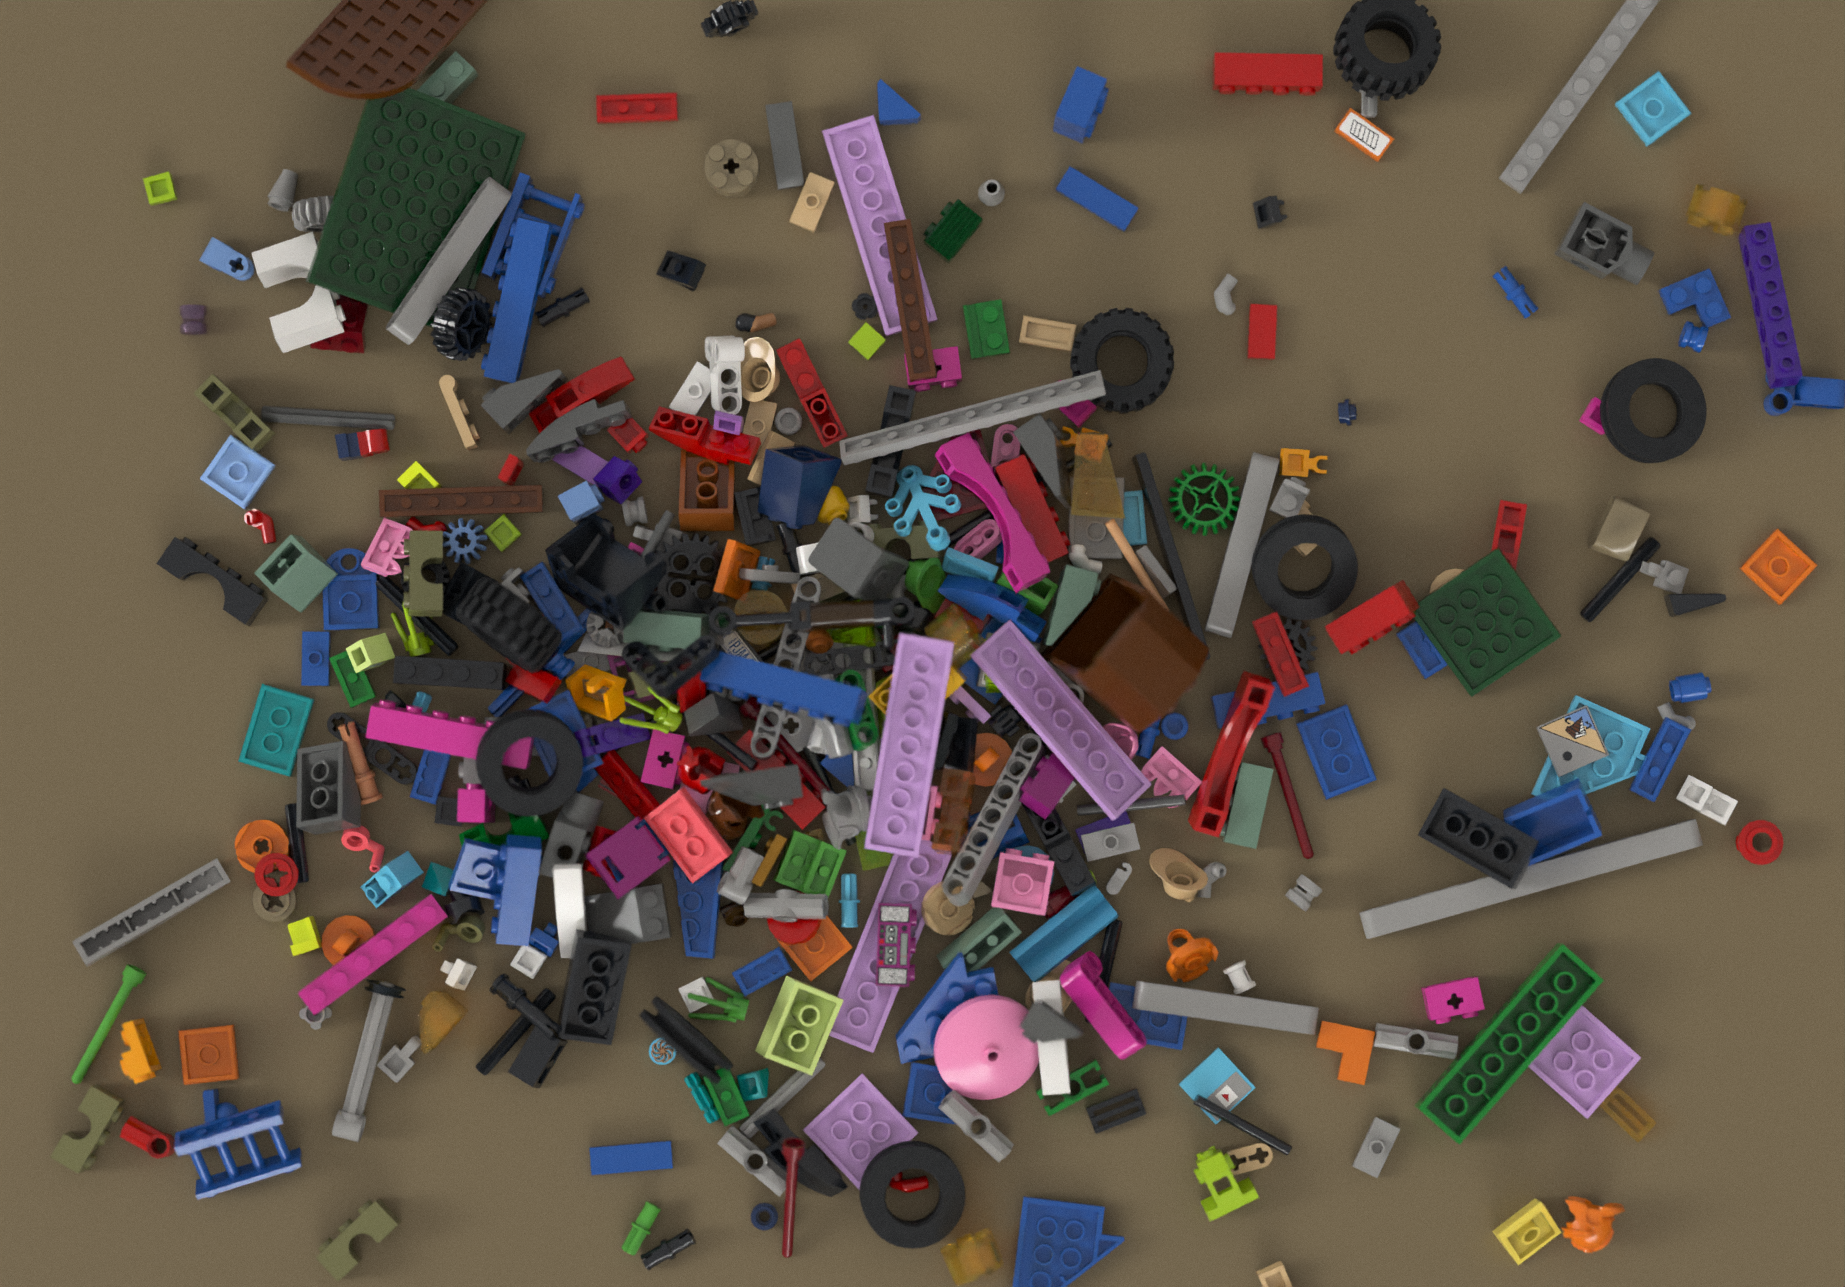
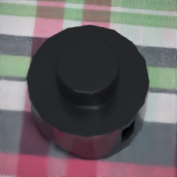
[444,891,485,925]

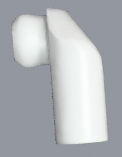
[1069,544,1102,574]

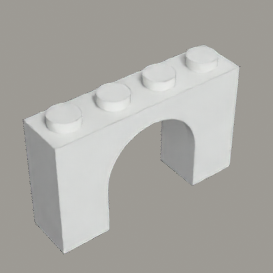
[251,232,346,353]

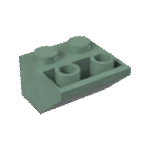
[255,534,338,613]

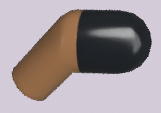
[735,313,776,333]

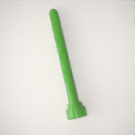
[72,964,147,1084]

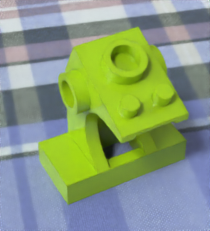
[1194,1146,1259,1222]

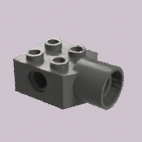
[1554,202,1655,285]
[538,792,604,878]

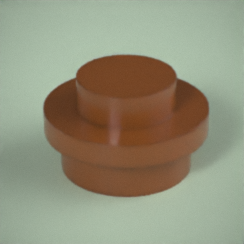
[806,630,833,654]

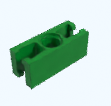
[1035,1059,1109,1116]

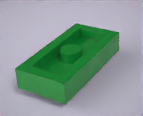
[329,651,377,708]
[703,1068,750,1126]

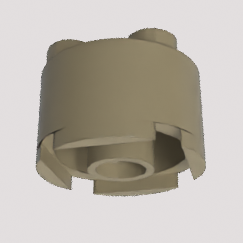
[704,139,760,198]

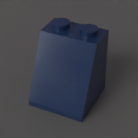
[757,445,842,529]

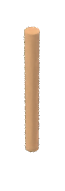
[1105,518,1169,610]

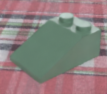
[1042,565,1101,646]

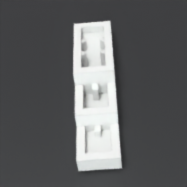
[553,864,587,958]
[1032,980,1071,1096]

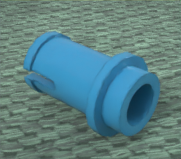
[750,556,775,592]

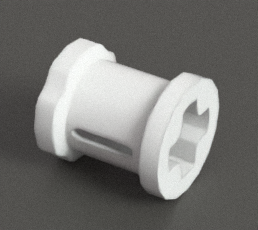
[1223,960,1256,995]

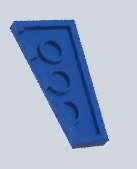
[673,858,724,959]

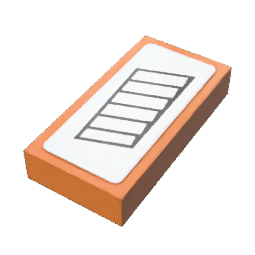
[1334,108,1394,162]

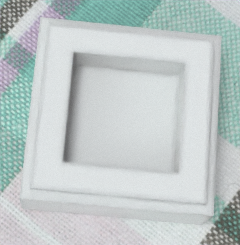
[510,945,548,979]

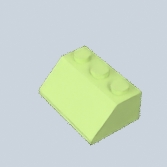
[755,975,844,1075]

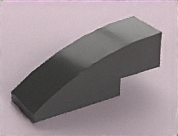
[765,101,804,190]

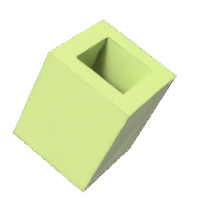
[346,633,395,673]

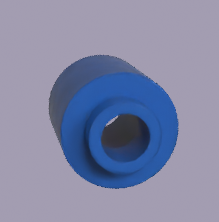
[1669,672,1711,703]

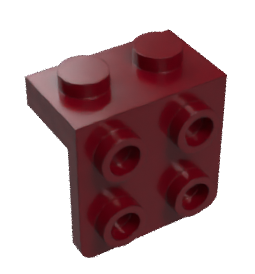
[310,294,369,353]

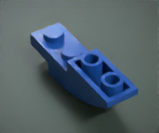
[937,575,1047,642]

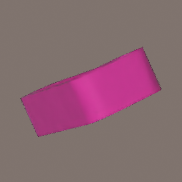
[1060,951,1147,1060]

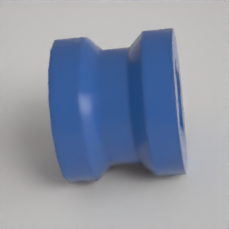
[1678,321,1708,353]
[542,647,575,680]

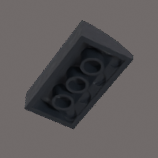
[1418,788,1539,889]
[557,929,632,1045]

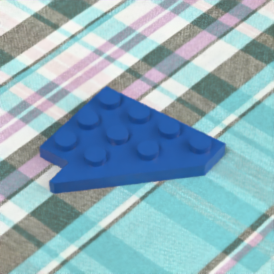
[895,952,999,1064]
[1012,1196,1124,1287]

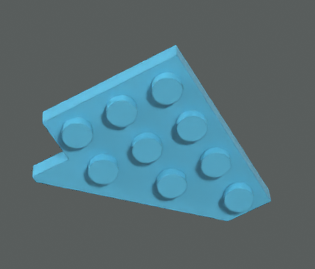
[1531,695,1651,796]

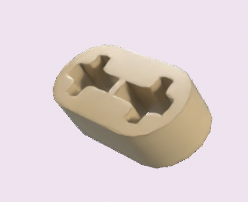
[1224,1142,1273,1175]

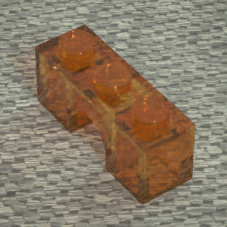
[931,768,976,856]

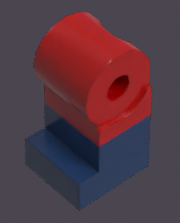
[335,429,390,461]

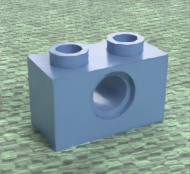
[558,480,605,524]

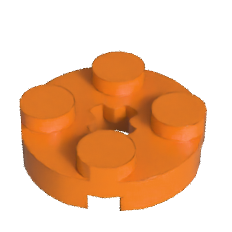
[235,820,290,873]

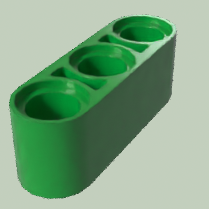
[834,670,878,752]

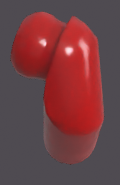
[244,509,277,544]

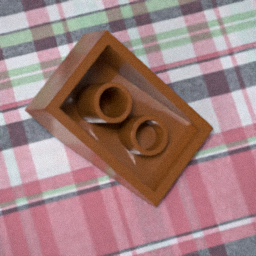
[679,448,735,531]

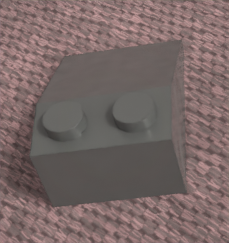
[481,369,567,434]
[1013,414,1071,509]
[296,741,361,835]
[700,765,803,809]
[584,883,672,944]

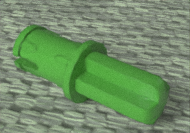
[622,1201,661,1255]

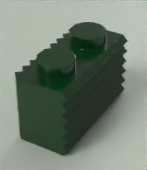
[923,199,983,264]

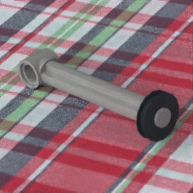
[332,980,406,1142]

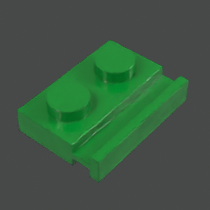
[963,299,1010,360]

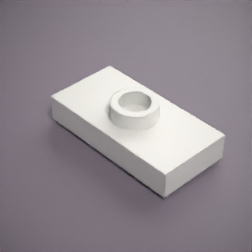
[669,361,711,416]

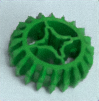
[1168,463,1241,536]

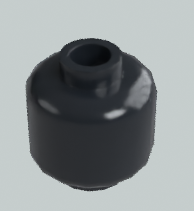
[896,601,935,637]

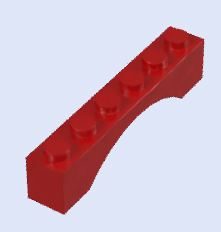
[1188,671,1275,838]

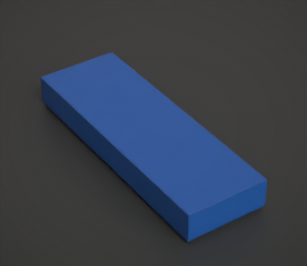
[1056,166,1138,232]
[520,562,585,644]
[1629,717,1691,802]
[589,1140,673,1175]

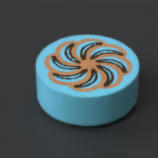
[649,1038,676,1065]

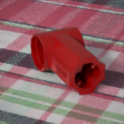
[120,1116,175,1158]

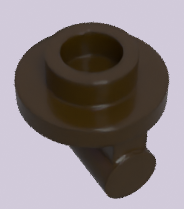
[719,901,749,927]

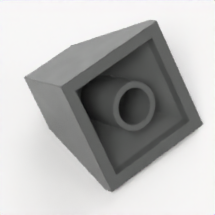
[1019,999,1085,1043]

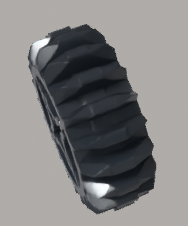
[430,287,492,361]

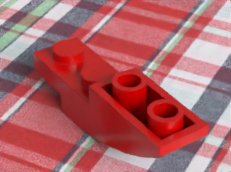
[775,338,848,448]
[529,356,635,433]
[649,406,761,465]
[1491,500,1527,571]

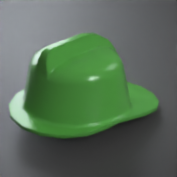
[905,558,946,613]

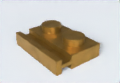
[751,834,788,887]

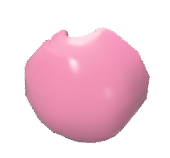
[1102,723,1139,760]

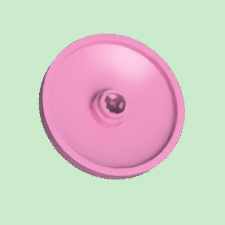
[934,995,1039,1100]

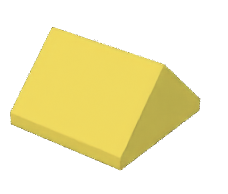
[1492,1198,1562,1266]

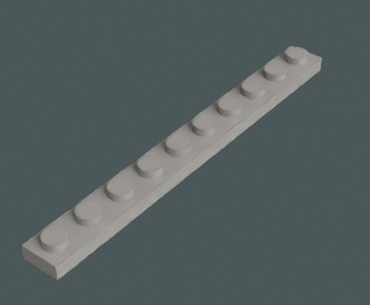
[1498,0,1659,194]
[839,370,1106,465]

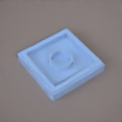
[200,434,276,510]

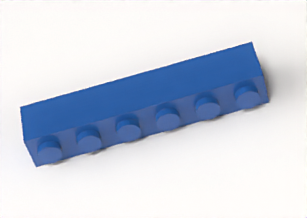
[481,217,553,383]
[700,651,868,727]

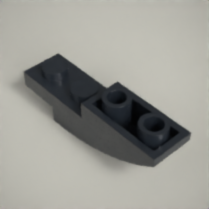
[1022,803,1096,897]
[753,1109,848,1197]

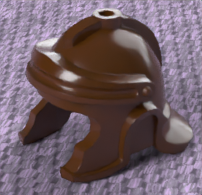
[705,773,764,840]

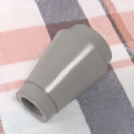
[268,169,298,212]
[978,180,1005,206]

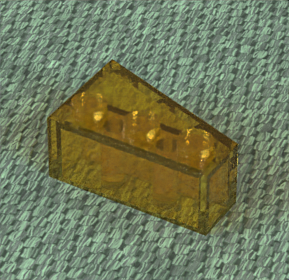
[1071,431,1125,519]

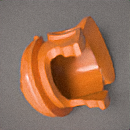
[1561,1196,1625,1253]

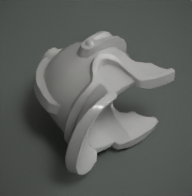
[821,785,873,850]

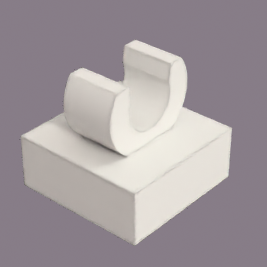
[846,495,878,524]
[440,958,477,991]
[678,977,714,1013]

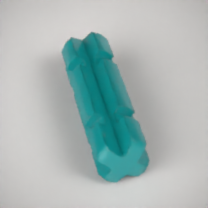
[684,1072,720,1123]

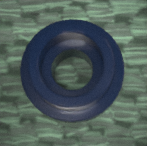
[1338,399,1357,426]
[751,1203,778,1230]

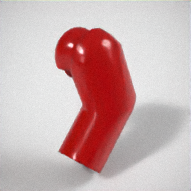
[405,517,447,532]
[889,1171,929,1193]

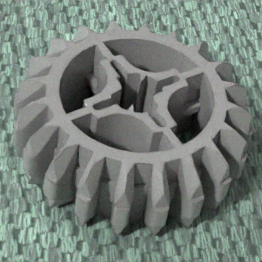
[292,195,334,233]

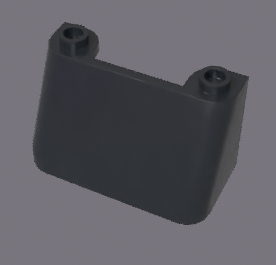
[545,513,667,630]

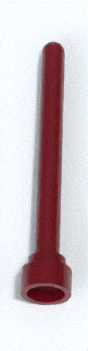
[739,697,831,795]
[1260,732,1314,859]
[782,1138,805,1258]

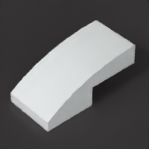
[1676,775,1738,826]

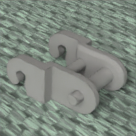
[1106,862,1132,895]

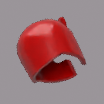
[677,746,725,794]

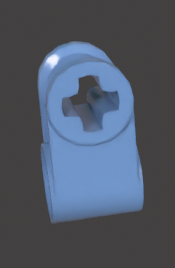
[199,237,255,281]

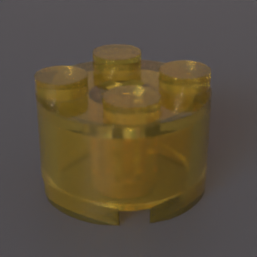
[1685,184,1748,236]
[734,590,787,646]
[924,603,985,668]
[940,1228,1004,1285]

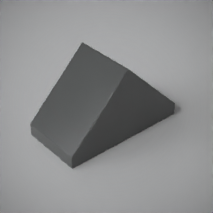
[684,693,743,737]

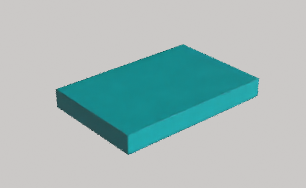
[238,684,315,777]

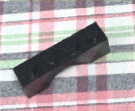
[865,385,916,499]
[156,537,268,626]
[393,656,507,691]

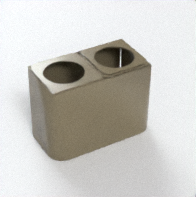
[1588,496,1650,562]

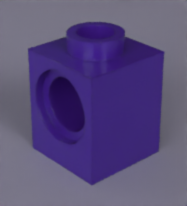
[593,456,643,504]

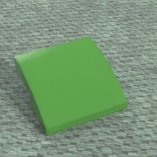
[773,830,847,898]

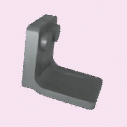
[808,518,909,600]

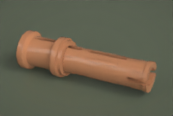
[338,721,383,805]

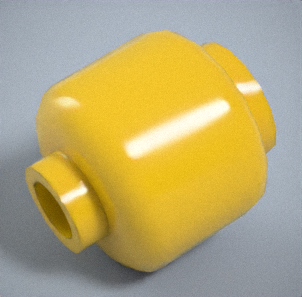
[817,486,850,526]

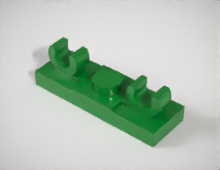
[723,804,784,872]

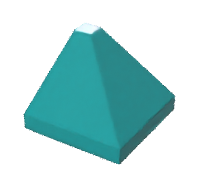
[422,862,453,897]
[737,1068,769,1101]

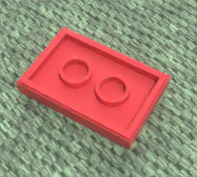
[644,787,733,883]

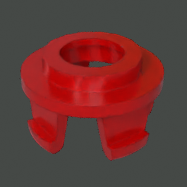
[1736,820,1783,865]

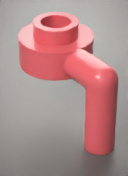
[341,826,385,873]

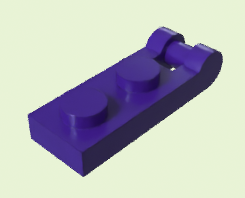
[573,713,651,758]

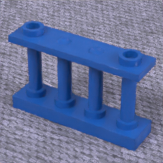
[481,172,585,299]
[174,1100,302,1200]

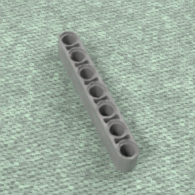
[386,177,512,345]
[1205,452,1279,638]
[751,577,821,760]
[942,733,1047,906]
[1132,981,1319,1035]

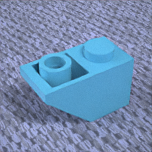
[361,851,424,909]

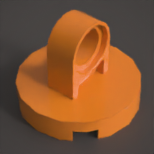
[963,733,1012,787]
[321,915,375,965]
[1166,929,1218,982]

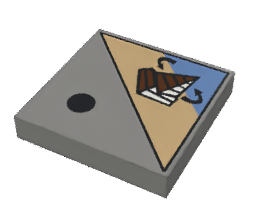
[1536,705,1609,777]

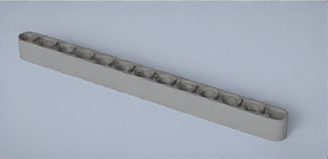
[1359,819,1703,939]

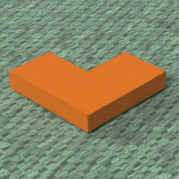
[1316,1020,1375,1085]

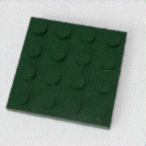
[1414,547,1561,697]

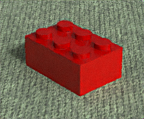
[1325,580,1420,655]

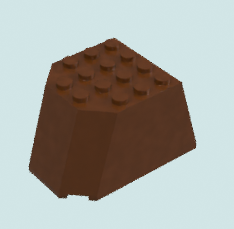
[1040,573,1210,733]

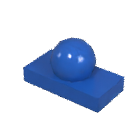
[203,1088,239,1123]

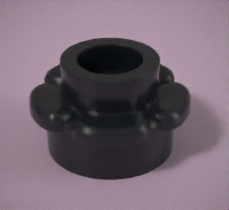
[852,293,878,320]

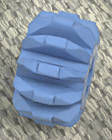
[443,518,488,564]

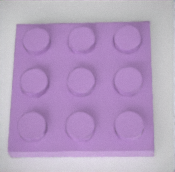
[1528,1005,1641,1119]
[803,1073,918,1189]

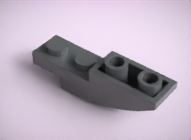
[526,399,633,463]

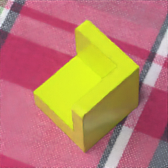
[397,461,442,489]
[288,916,322,956]

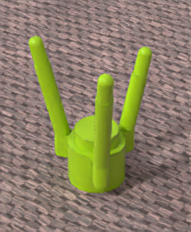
[391,604,435,657]
[620,687,682,734]

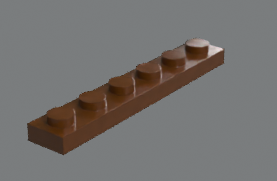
[884,219,937,382]
[379,485,543,518]

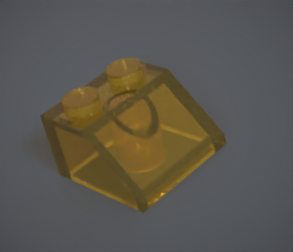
[419,989,468,1055]

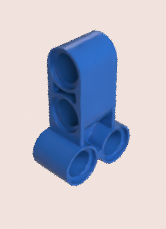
[1763,373,1845,416]

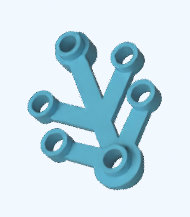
[885,465,961,551]

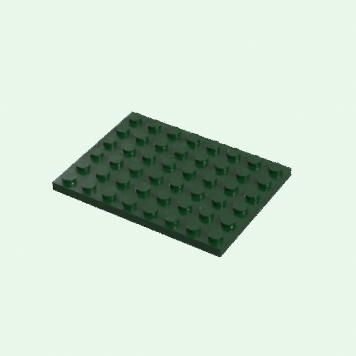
[305,88,526,328]

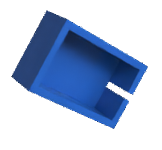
[1053,66,1109,143]
[1503,778,1602,866]

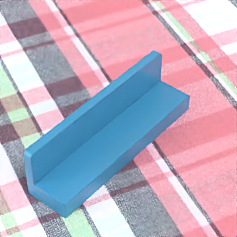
[1009,885,1118,982]

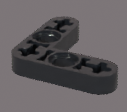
[622,635,720,697]

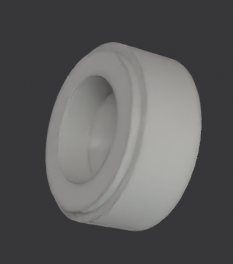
[775,408,802,435]

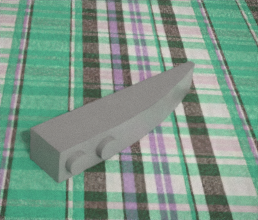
[72,858,231,967]

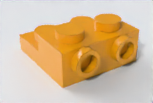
[120,1018,162,1084]

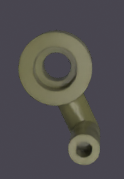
[432,916,486,952]

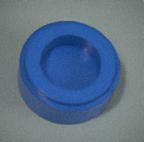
[1161,713,1188,740]

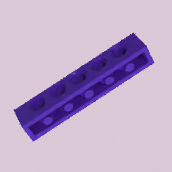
[1738,222,1803,389]

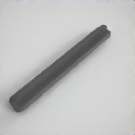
[261,406,396,430]

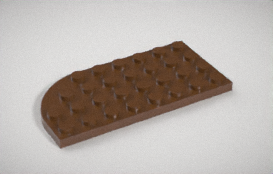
[286,0,488,99]

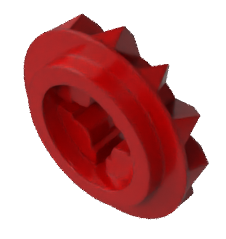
[255,853,299,896]

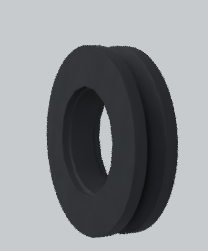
[1600,358,1707,463]
[1252,514,1358,620]
[476,709,583,816]
[639,996,733,1085]
[860,1141,965,1249]

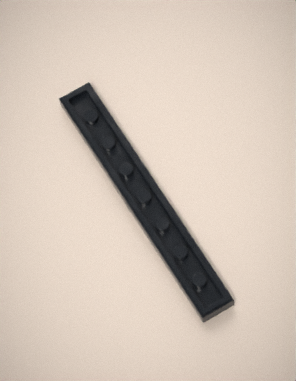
[1132,452,1211,661]

